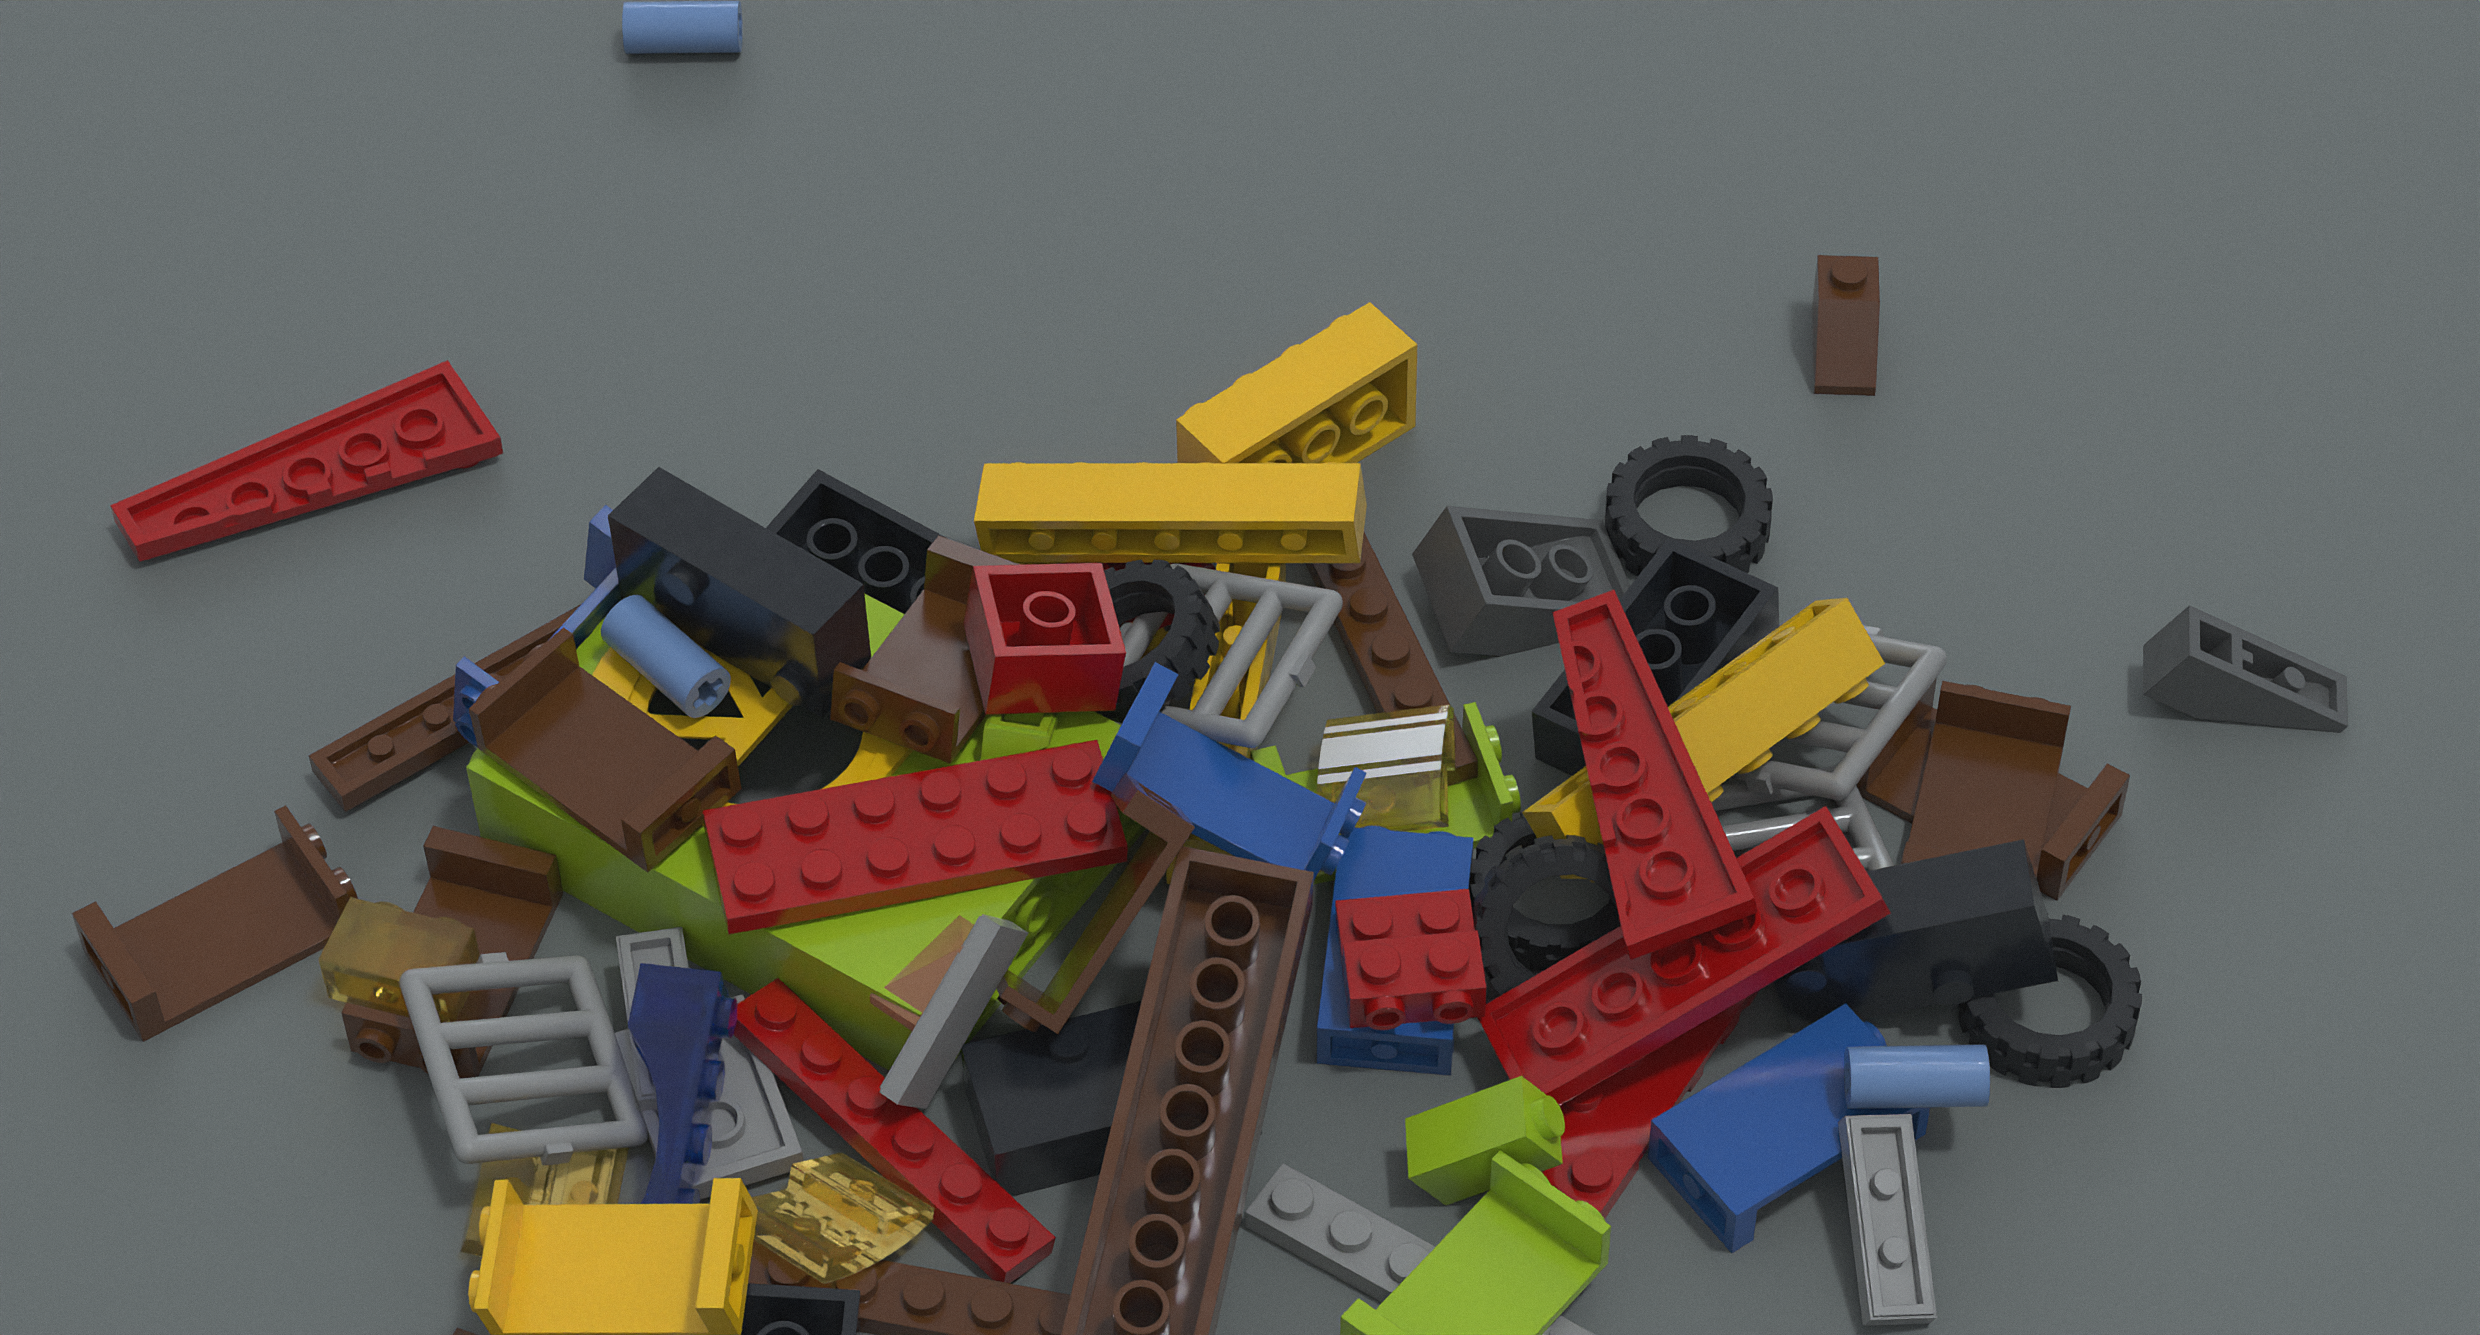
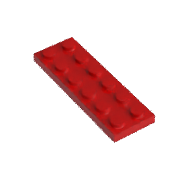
[703,740,1128,935]
[1477,806,1891,1106]

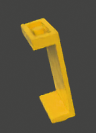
[468,1178,758,1335]

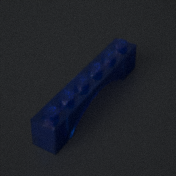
[628,963,737,1204]

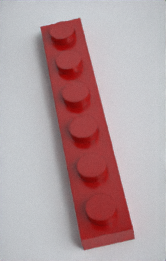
[725,978,1056,1283]

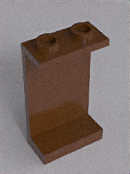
[831,535,1020,764]
[469,627,742,873]
[1856,677,2130,900]
[1901,681,2071,878]
[997,773,1195,1034]
[72,805,358,1042]
[341,826,563,1078]

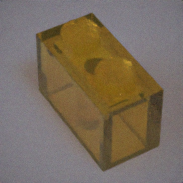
[318,897,480,1023]

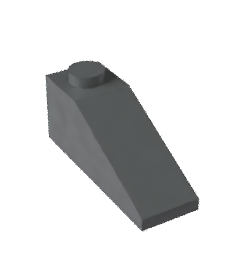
[2143,605,2348,733]

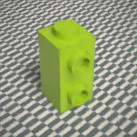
[1405,1076,1565,1205]

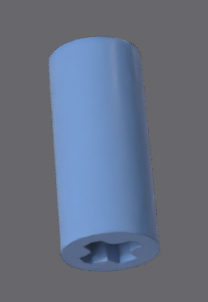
[622,1,743,54]
[601,595,731,718]
[1844,1045,1990,1109]

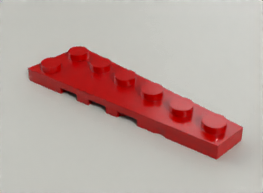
[110,360,503,562]
[1552,589,1758,960]
[1542,989,1761,1219]

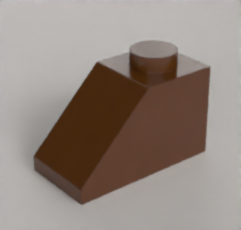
[1812,255,1880,396]

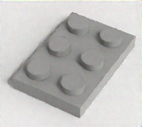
[615,994,805,1204]

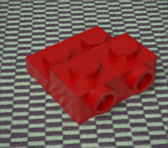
[1335,889,1486,1030]

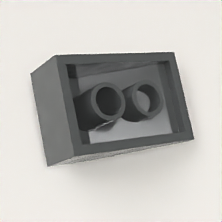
[1412,506,1630,656]

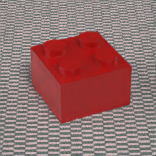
[964,563,1126,715]

